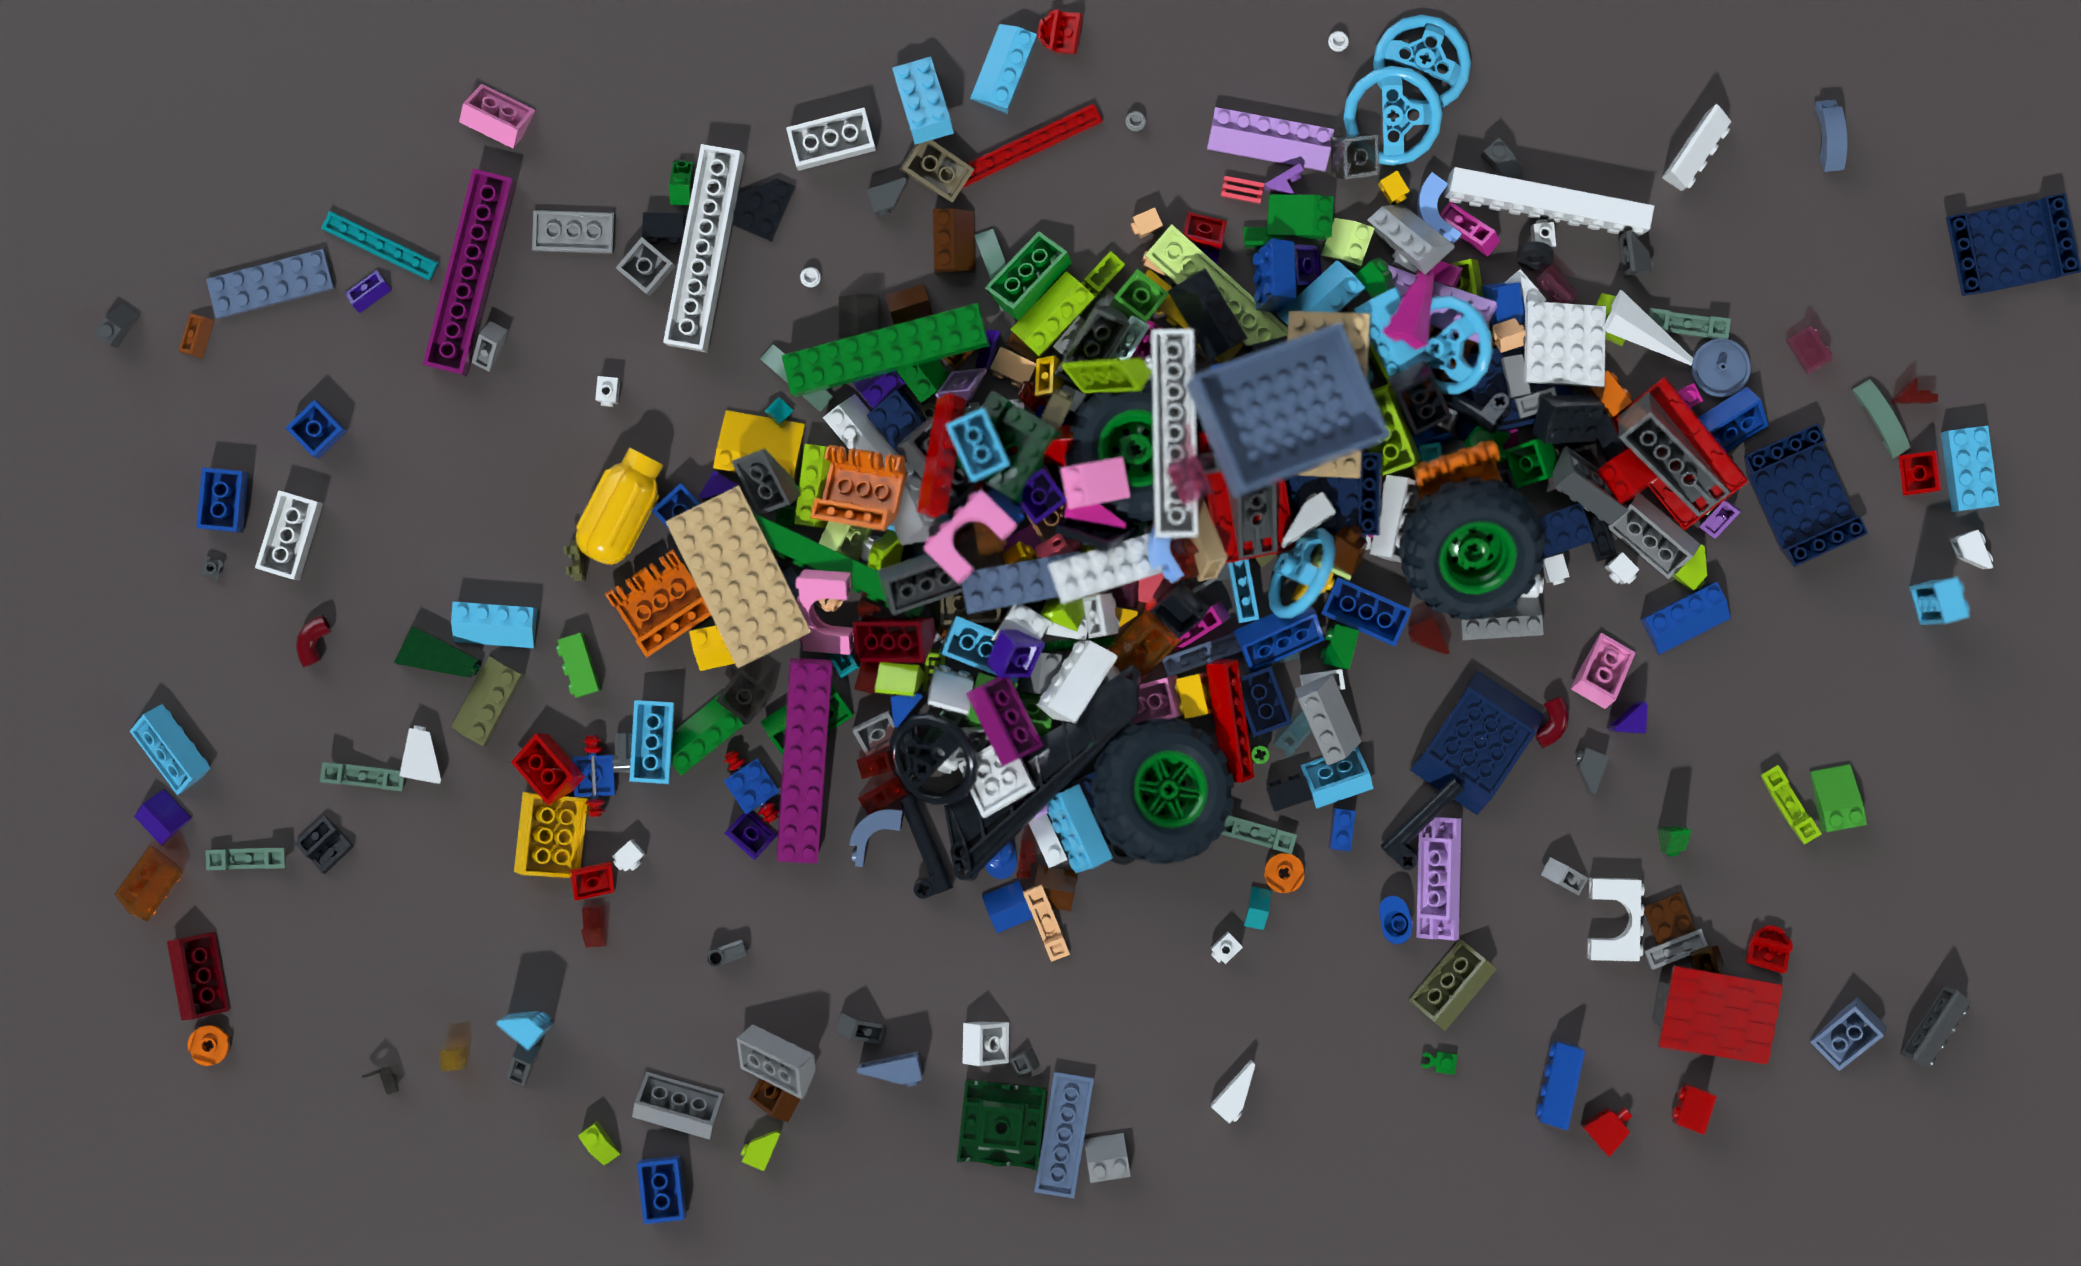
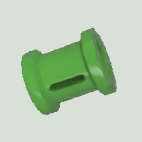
[1251,745,1269,764]

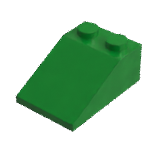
[1267,195,1334,240]

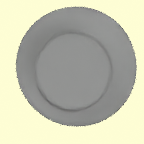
[1126,111,1146,131]

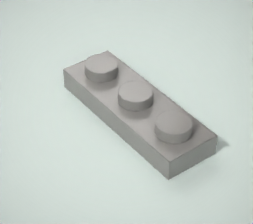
[1643,928,1708,970]

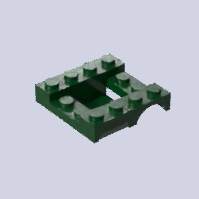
[955,391,1062,503]
[957,1079,1046,1171]

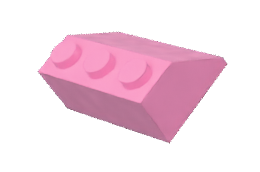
[459,84,535,148]

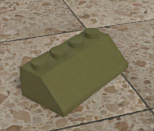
[451,656,525,746]
[1409,939,1497,1031]

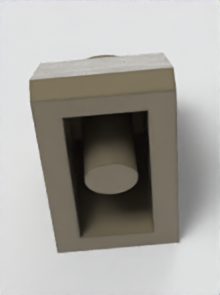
[1041,389,1074,428]

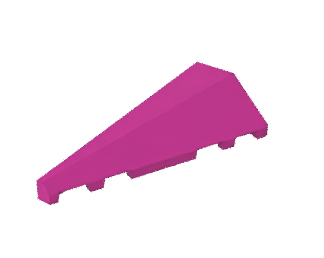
[1382,266,1435,349]

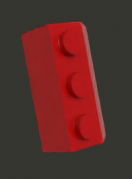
[511,733,585,805]

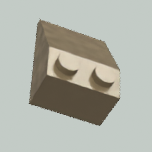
[899,140,974,203]

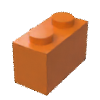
[1585,370,1632,417]

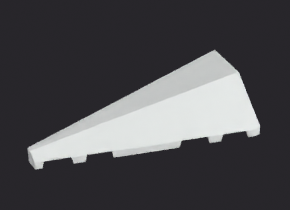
[1603,290,1693,365]

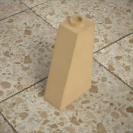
[1186,495,1227,582]

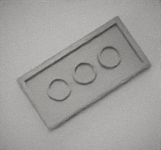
[532,210,615,254]

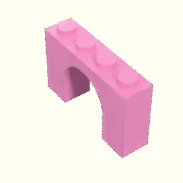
[923,490,1017,585]
[796,569,855,655]

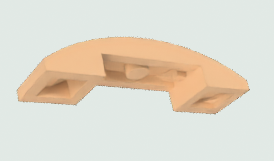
[1023,885,1070,962]

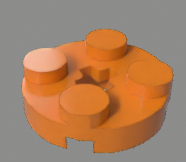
[1264,853,1304,893]
[188,1025,230,1066]

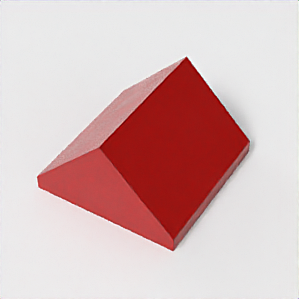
[1183,212,1227,251]
[1898,450,1942,496]
[568,862,614,901]

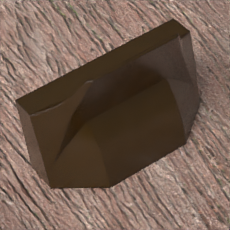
[1690,945,1723,974]

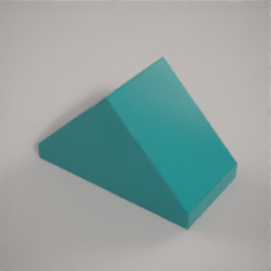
[827,653,860,678]
[1244,886,1271,930]

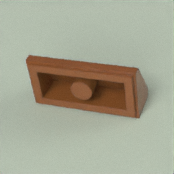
[179,313,214,358]

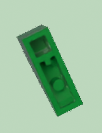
[1354,257,1395,299]
[1657,826,1691,857]

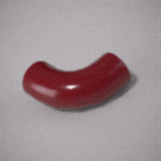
[296,614,332,668]
[1535,696,1569,749]

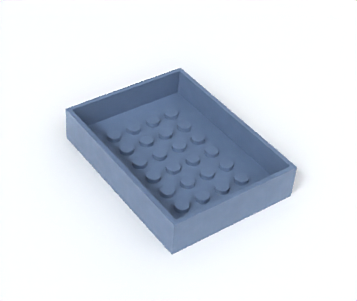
[1185,322,1390,498]

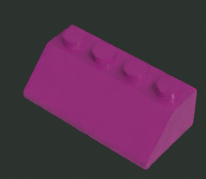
[966,677,1044,767]

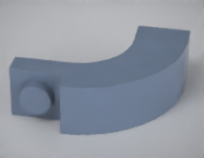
[1814,99,1847,172]
[849,809,903,867]

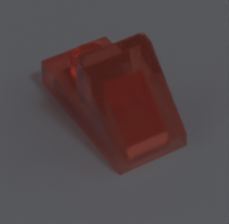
[1892,378,1938,404]
[1170,538,1199,581]
[856,751,894,779]
[581,906,606,948]

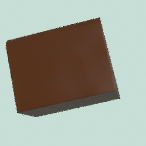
[885,284,933,325]
[1034,865,1077,911]

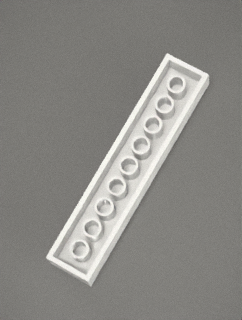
[663,144,745,353]
[1445,167,1654,238]
[1150,329,1198,538]

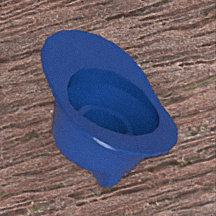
[1411,427,1455,455]
[985,839,1017,879]
[1379,896,1413,944]

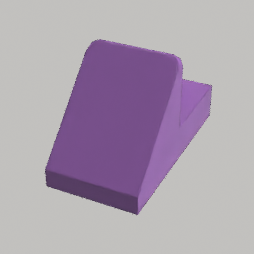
[1264,163,1304,195]
[1699,499,1741,539]

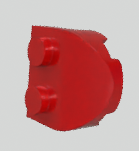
[1037,10,1083,55]
[1745,925,1793,974]

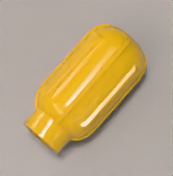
[576,448,664,565]

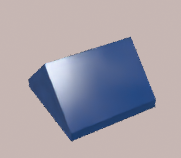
[1482,281,1525,326]
[891,693,924,728]
[982,881,1033,933]

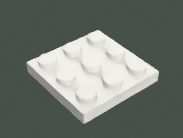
[958,745,1036,818]

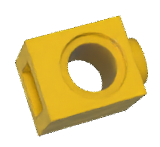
[1378,171,1410,204]

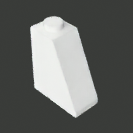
[399,725,441,784]

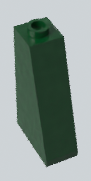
[394,626,481,678]

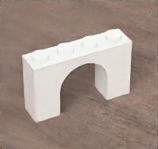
[1587,878,1644,961]

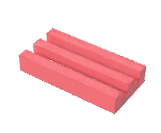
[1221,176,1264,204]

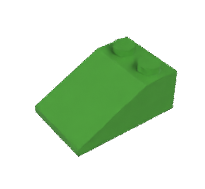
[1810,764,1867,832]

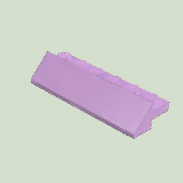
[1207,107,1334,171]
[1371,265,1497,343]
[1416,817,1461,940]

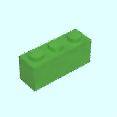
[556,633,601,698]

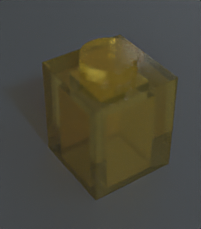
[439,1046,466,1072]

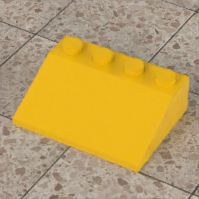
[713,410,805,482]
[514,792,588,878]

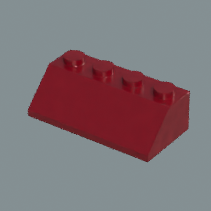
[853,618,935,662]
[167,931,229,1021]

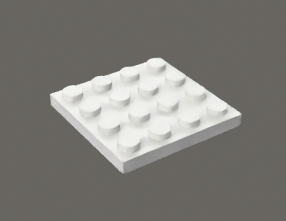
[1524,301,1606,388]

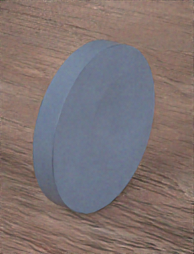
[1690,339,1751,397]

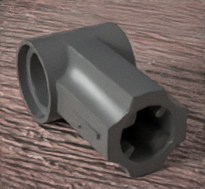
[613,733,632,773]
[706,939,748,968]

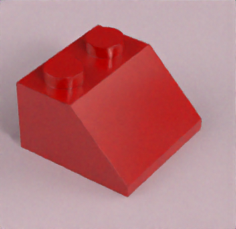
[1597,448,1659,504]
[1671,1083,1717,1135]

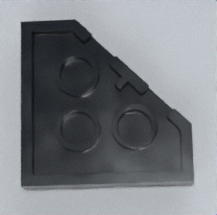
[732,178,796,242]
[1055,519,1139,551]

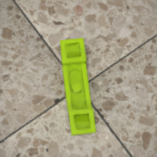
[1760,765,1822,845]

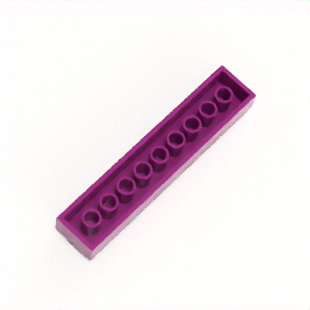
[423,168,516,377]
[776,658,832,864]

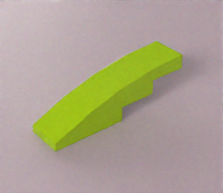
[1069,251,1125,327]

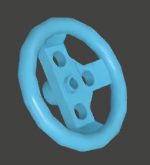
[1373,15,1471,112]
[1343,66,1443,166]
[1426,296,1493,395]
[1268,528,1336,618]

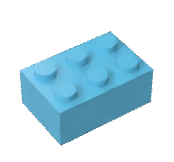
[946,408,1011,483]

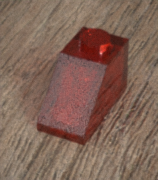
[1408,616,1450,655]
[854,662,880,695]
[858,777,906,816]

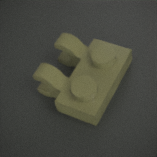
[563,540,585,582]

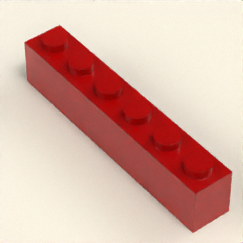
[916,393,966,518]
[1206,659,1255,783]

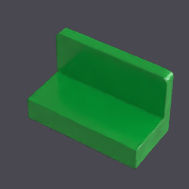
[1243,227,1284,248]
[1464,426,1510,463]

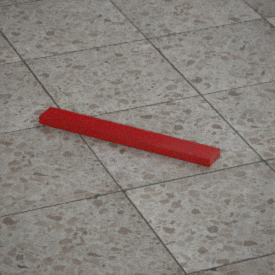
[962,103,1103,189]

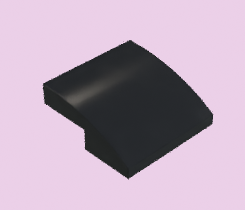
[295,815,354,874]

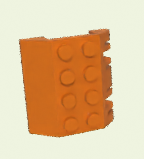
[1413,440,1502,499]
[810,445,907,531]
[605,549,711,658]

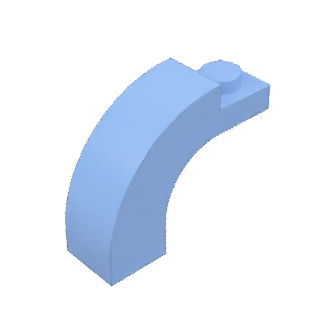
[1417,172,1462,243]
[1147,526,1184,583]

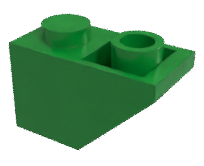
[669,161,694,205]

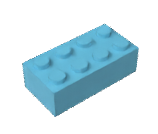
[892,56,954,145]
[1941,426,1999,512]
[1909,577,1970,625]
[1047,784,1113,873]

